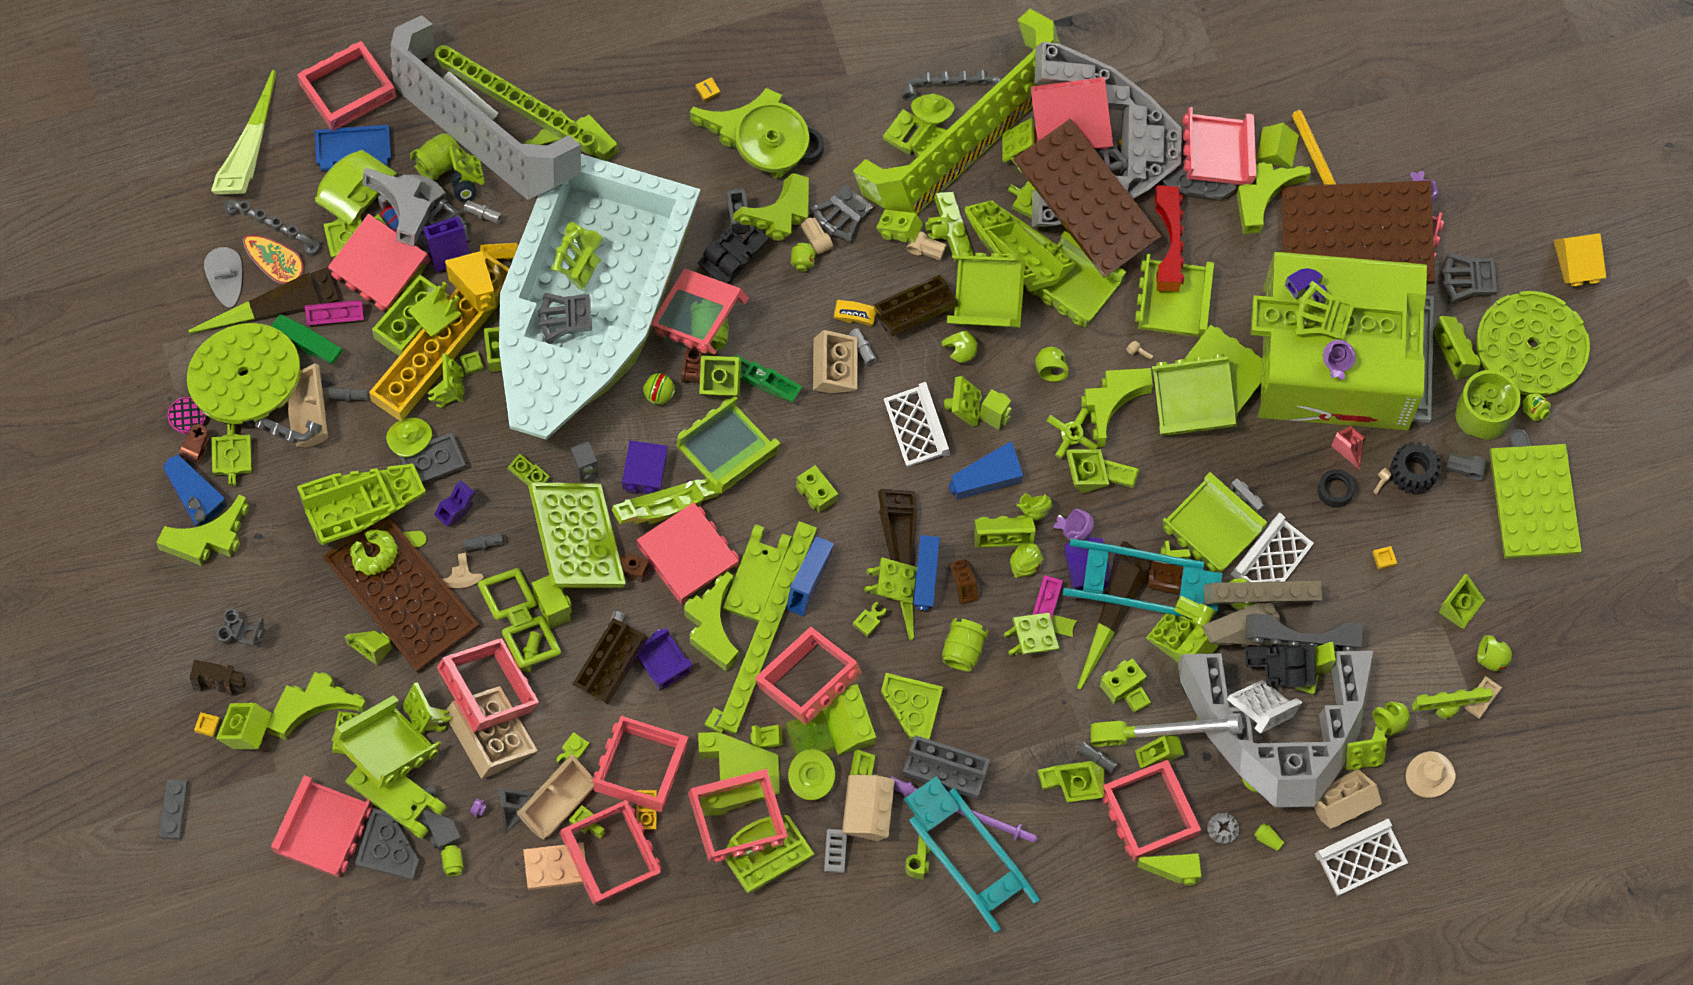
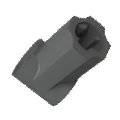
[1446,453,1486,480]

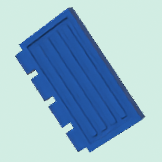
[315,125,391,171]

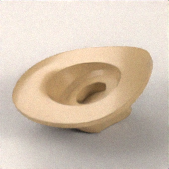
[1405,751,1456,798]

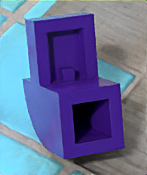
[1285,268,1328,304]
[434,480,475,527]

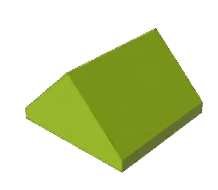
[1256,123,1299,168]
[1066,449,1109,494]
[1439,574,1485,629]
[1055,761,1104,802]

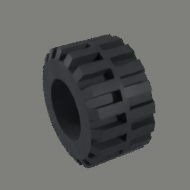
[1390,442,1441,495]

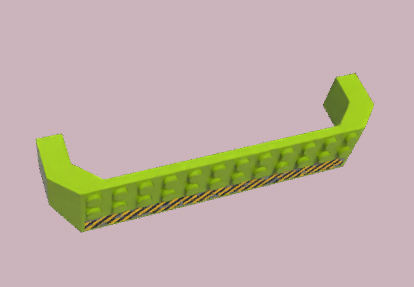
[853,9,1060,214]

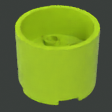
[1455,370,1520,440]

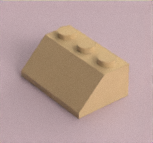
[813,330,857,394]
[1314,769,1382,829]
[842,775,894,841]

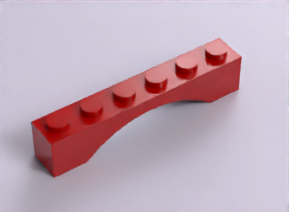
[1154,186,1184,292]

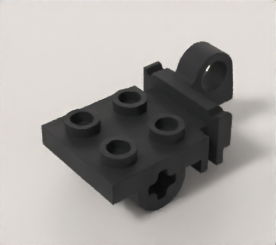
[697,227,769,284]
[1245,645,1316,687]

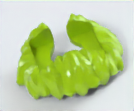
[350,529,398,576]

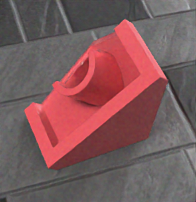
[1332,426,1365,470]

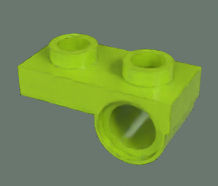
[905,836,930,879]

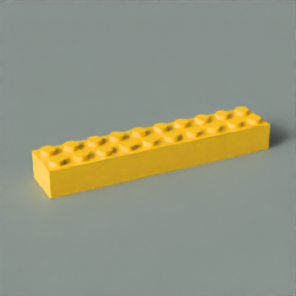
[369,253,509,422]

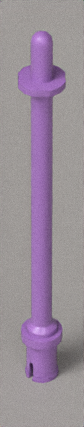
[891,776,1037,842]

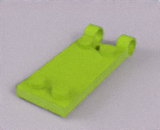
[723,524,792,622]
[345,766,447,839]

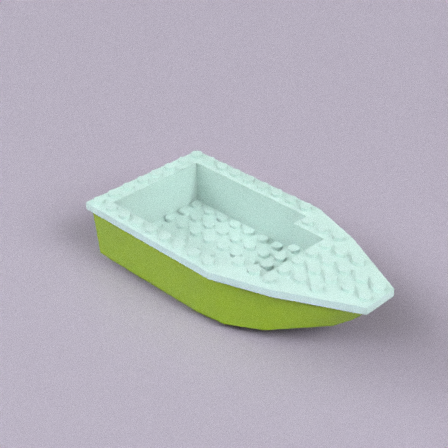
[499,154,700,440]

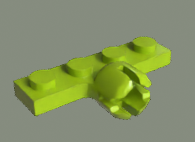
[925,192,974,261]
[1412,687,1493,720]

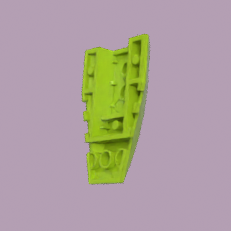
[297,463,426,545]

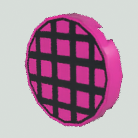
[168,397,207,434]

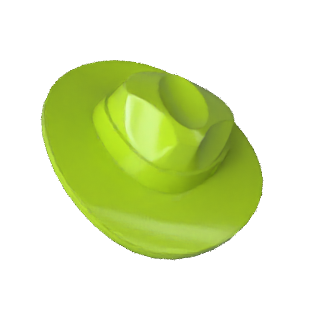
[911,94,954,124]
[386,418,432,457]
[788,749,835,800]

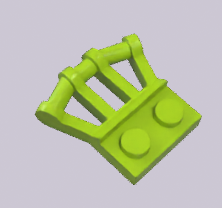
[551,225,601,290]
[1295,281,1355,340]

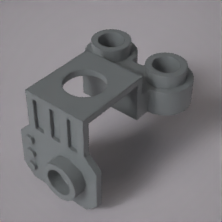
[216,609,265,648]

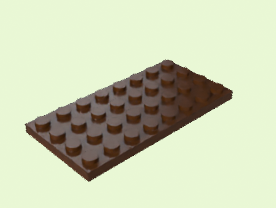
[1013,118,1161,278]
[322,516,479,673]

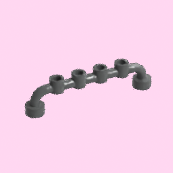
[902,70,1001,101]
[223,199,319,256]
[244,418,322,443]

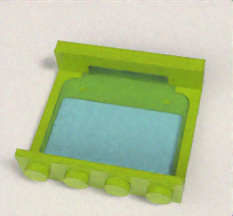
[676,396,780,494]

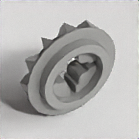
[1208,813,1239,844]

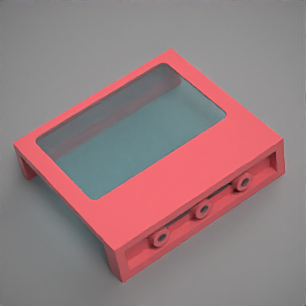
[652,268,749,355]

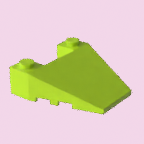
[698,732,780,816]

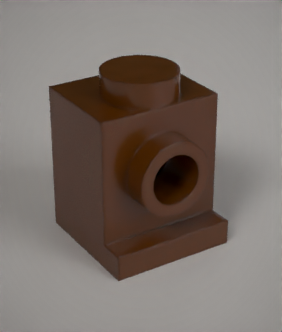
[620,553,650,583]

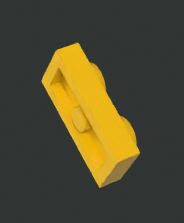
[480,243,518,260]

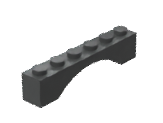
[1246,613,1363,651]

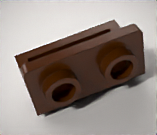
[1147,560,1184,594]

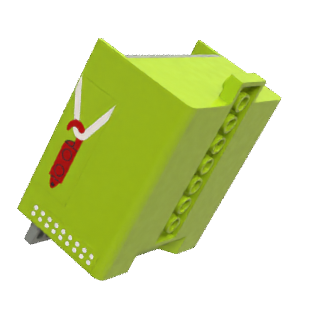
[1251,252,1434,431]

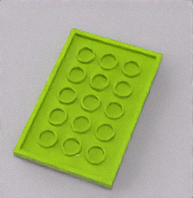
[1489,444,1582,559]
[528,482,626,588]

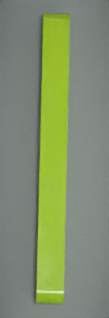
[435,46,598,154]

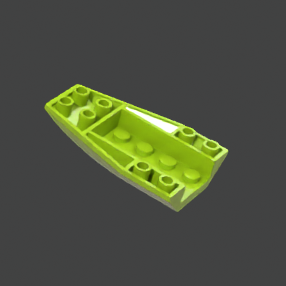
[964,200,1076,292]

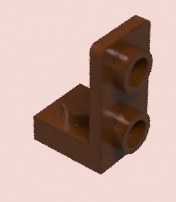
[949,559,978,604]

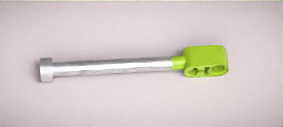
[1091,713,1243,747]

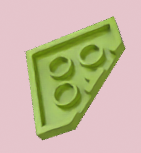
[881,673,943,740]

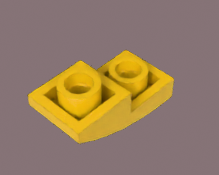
[636,790,657,829]

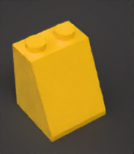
[1554,233,1606,286]
[445,251,496,311]

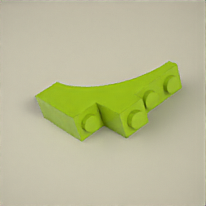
[690,88,782,149]
[524,110,618,161]
[1237,162,1311,234]
[733,173,809,241]
[1081,368,1153,447]
[156,495,249,566]
[684,572,739,672]
[267,672,367,740]

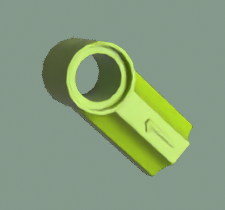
[563,222,604,252]
[1174,596,1216,626]

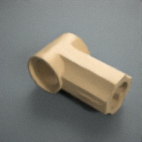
[801,217,833,256]
[906,231,946,260]

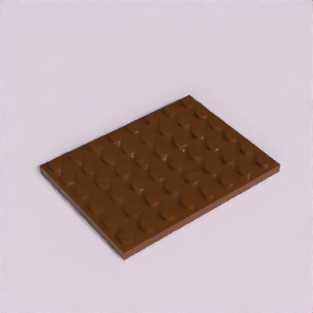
[1282,180,1435,284]

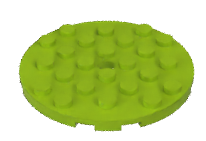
[1476,291,1590,396]
[187,323,301,424]

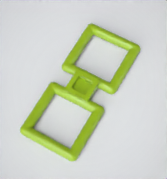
[478,568,561,668]

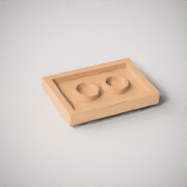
[524,842,585,890]

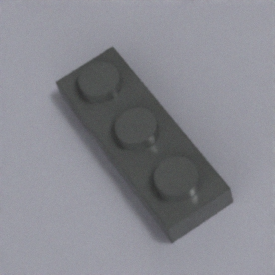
[159,779,188,840]

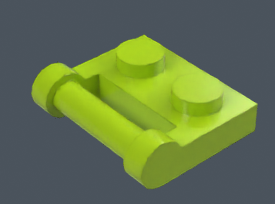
[883,109,928,154]

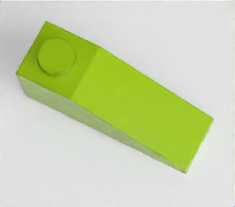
[1137,854,1201,886]

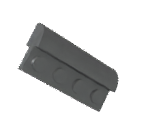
[902,735,990,799]

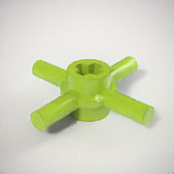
[1046,408,1097,459]

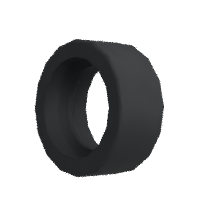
[799,128,824,165]
[1318,469,1355,508]

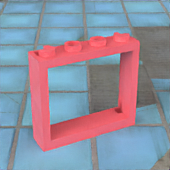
[297,41,396,131]
[755,627,862,725]
[437,638,539,733]
[592,716,688,812]
[1102,760,1201,861]
[688,769,788,862]
[560,800,661,905]

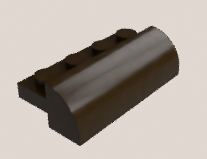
[873,274,959,336]
[572,618,648,705]

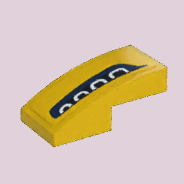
[833,300,875,327]

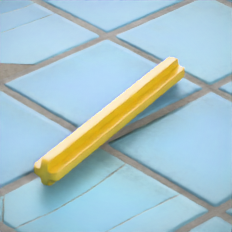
[1292,110,1336,185]

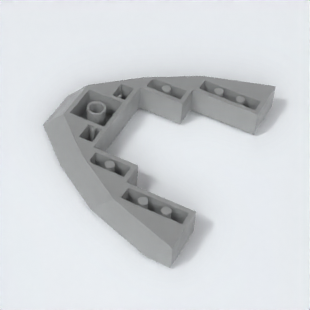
[1032,42,1181,228]
[1178,651,1373,808]

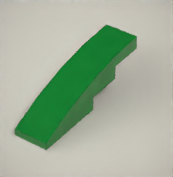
[271,314,343,365]
[734,354,802,403]

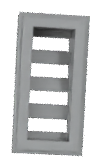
[824,829,847,873]

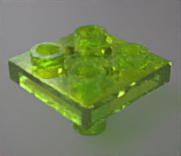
[785,711,835,756]

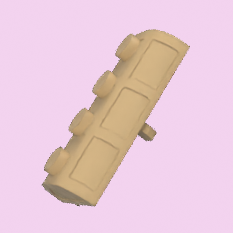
[287,363,328,448]
[517,755,595,840]

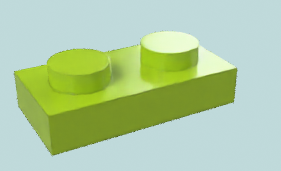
[850,750,875,775]

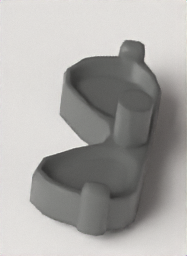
[187,496,206,521]

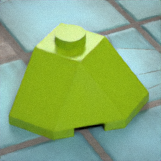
[345,631,392,666]

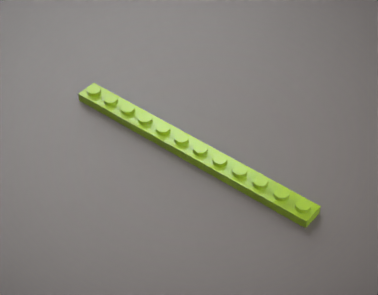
[718,521,817,735]

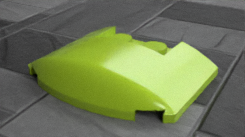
[315,150,397,226]
[725,815,814,893]

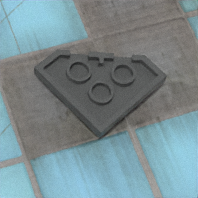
[1160,159,1237,200]
[355,808,419,881]

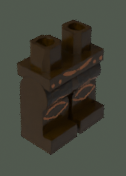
[190,659,246,696]

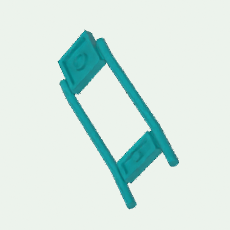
[1063,539,1222,617]
[904,776,1040,933]

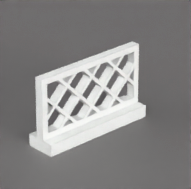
[884,382,951,468]
[1231,513,1314,582]
[1227,680,1302,733]
[1314,819,1408,896]

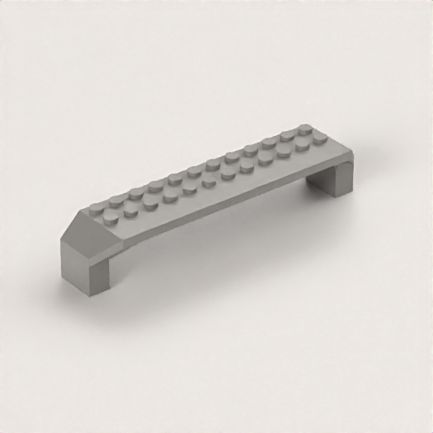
[390,15,581,200]

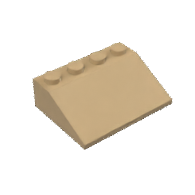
[445,686,538,779]

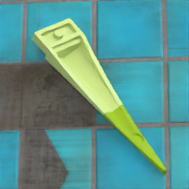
[211,70,276,195]

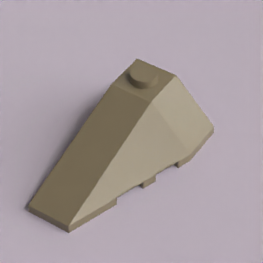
[1202,602,1280,647]

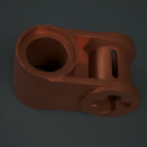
[681,347,702,384]
[179,424,210,464]

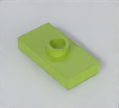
[1104,460,1140,488]

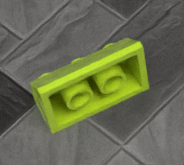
[1433,316,1480,381]
[974,515,1035,548]
[822,684,876,756]

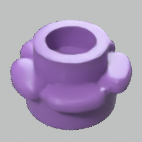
[470,799,487,818]

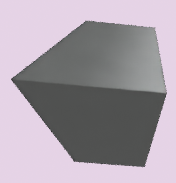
[499,787,532,834]

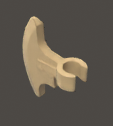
[442,553,484,588]

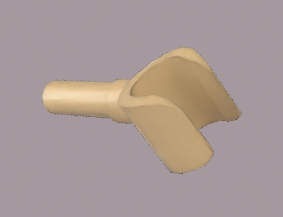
[1126,341,1153,360]
[1373,468,1391,495]

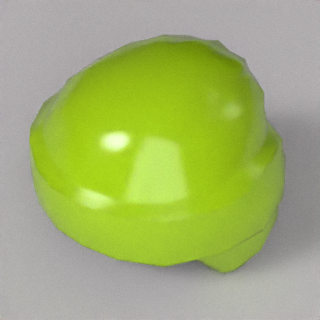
[1016,493,1052,521]

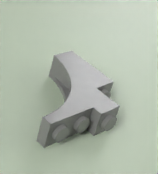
[363,168,431,247]

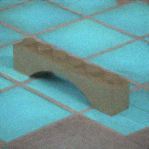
[1204,581,1322,605]

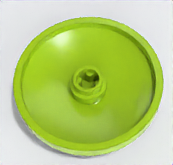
[735,102,809,172]

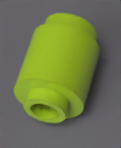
[441,845,464,877]

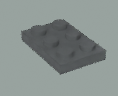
[399,433,466,484]

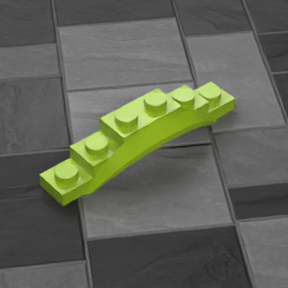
[612,479,720,525]

